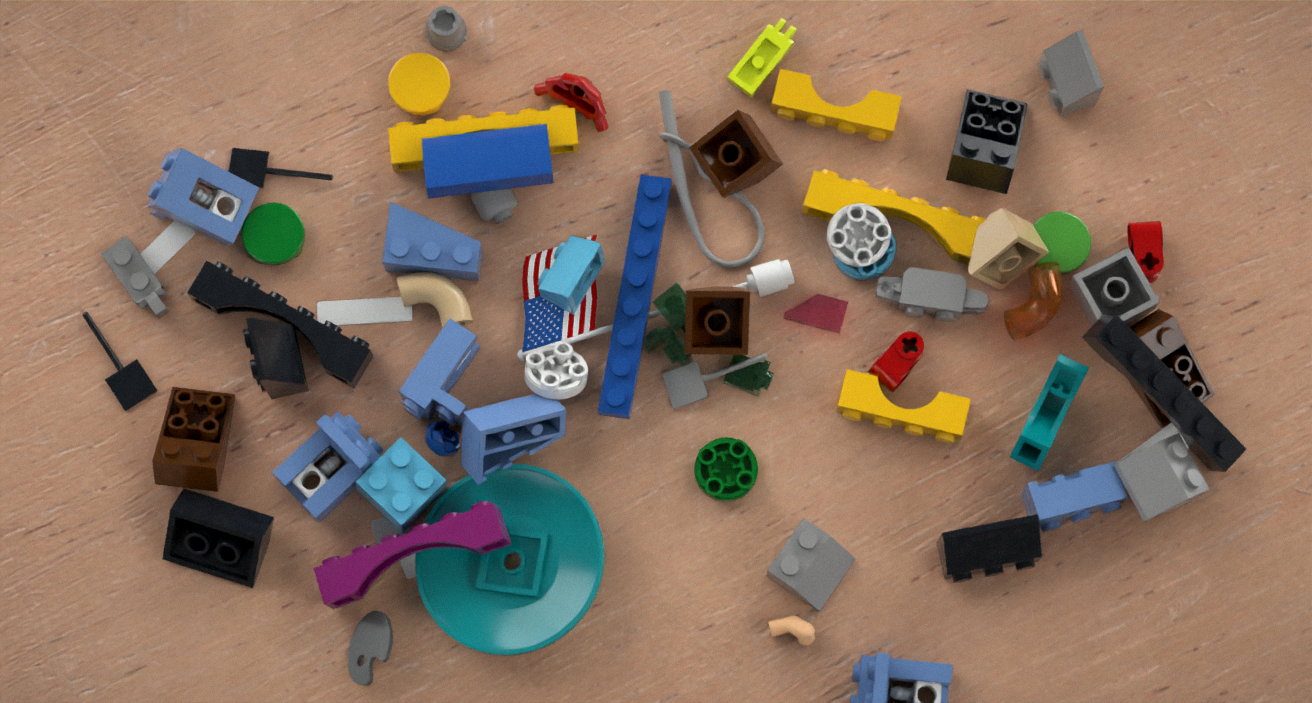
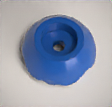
[425,421,462,457]

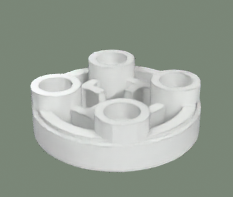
[827,203,891,267]
[524,342,588,400]

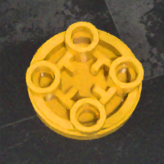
[388,53,451,115]

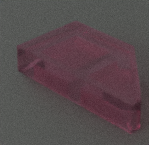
[783,294,848,334]

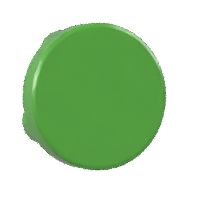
[1033,212,1091,275]

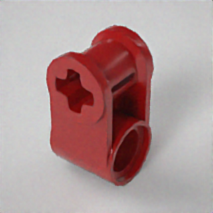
[1127,221,1164,283]
[868,331,924,393]

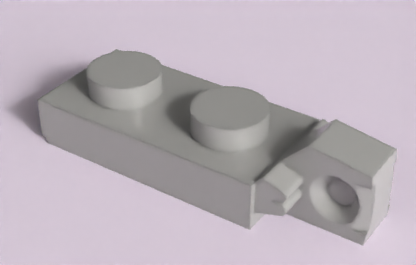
[101,236,169,319]

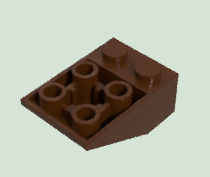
[1127,309,1214,428]
[152,387,235,492]

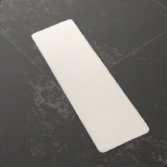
[140,221,196,274]
[317,297,412,325]

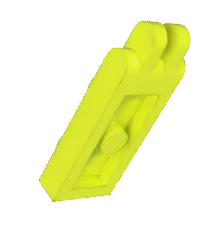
[727,18,797,98]

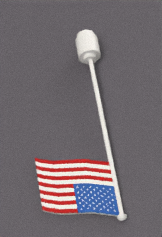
[517,234,795,362]

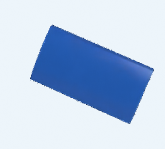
[422,124,554,199]

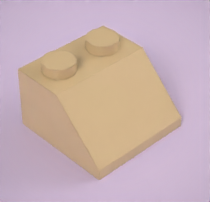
[968,208,1049,290]

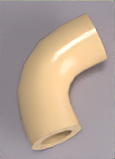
[397,272,473,328]

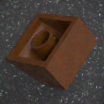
[689,110,783,198]
[684,286,750,355]

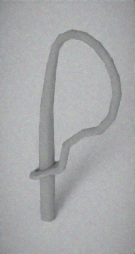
[659,90,765,267]

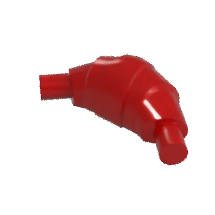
[534,73,609,132]

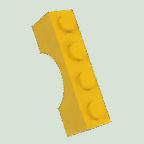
[771,69,902,141]
[836,369,971,444]

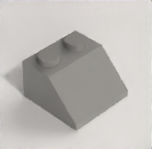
[1038,30,1104,116]
[1114,433,1210,522]
[766,518,855,612]

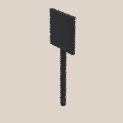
[228,148,333,188]
[83,312,158,411]

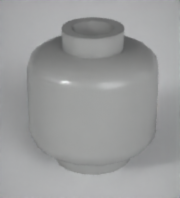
[471,189,517,224]

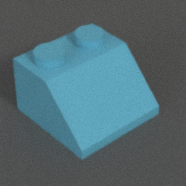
[537,235,605,315]

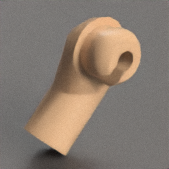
[768,616,815,646]

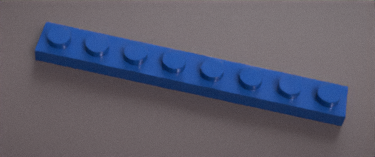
[598,174,672,419]

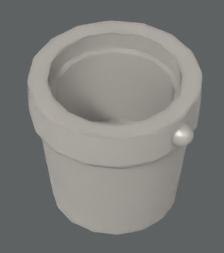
[426,6,467,51]

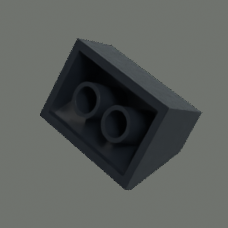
[162,489,274,588]
[937,514,1042,583]

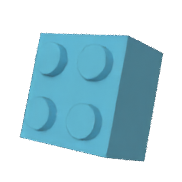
[356,437,447,534]

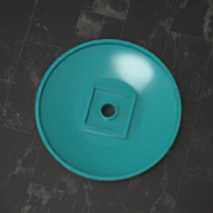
[415,464,605,656]

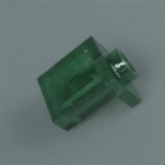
[652,283,686,333]
[644,325,692,367]
[723,355,774,397]

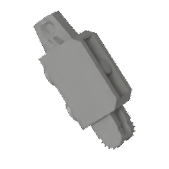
[876,267,990,322]

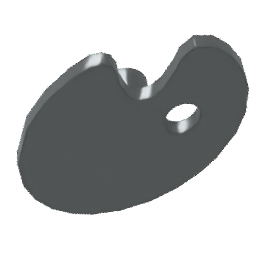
[348,611,393,686]

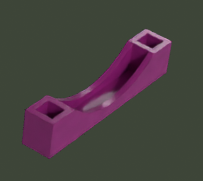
[313,501,512,609]

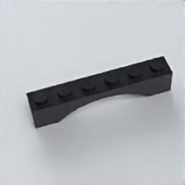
[187,261,373,389]
[1082,314,1246,472]

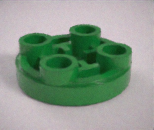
[241,202,305,266]
[694,437,758,502]

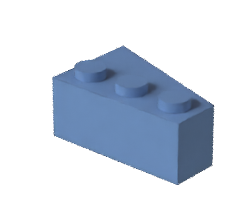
[382,202,483,281]
[461,394,566,485]
[1021,461,1128,532]

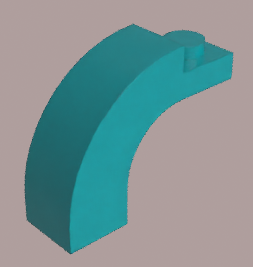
[1010,354,1089,471]

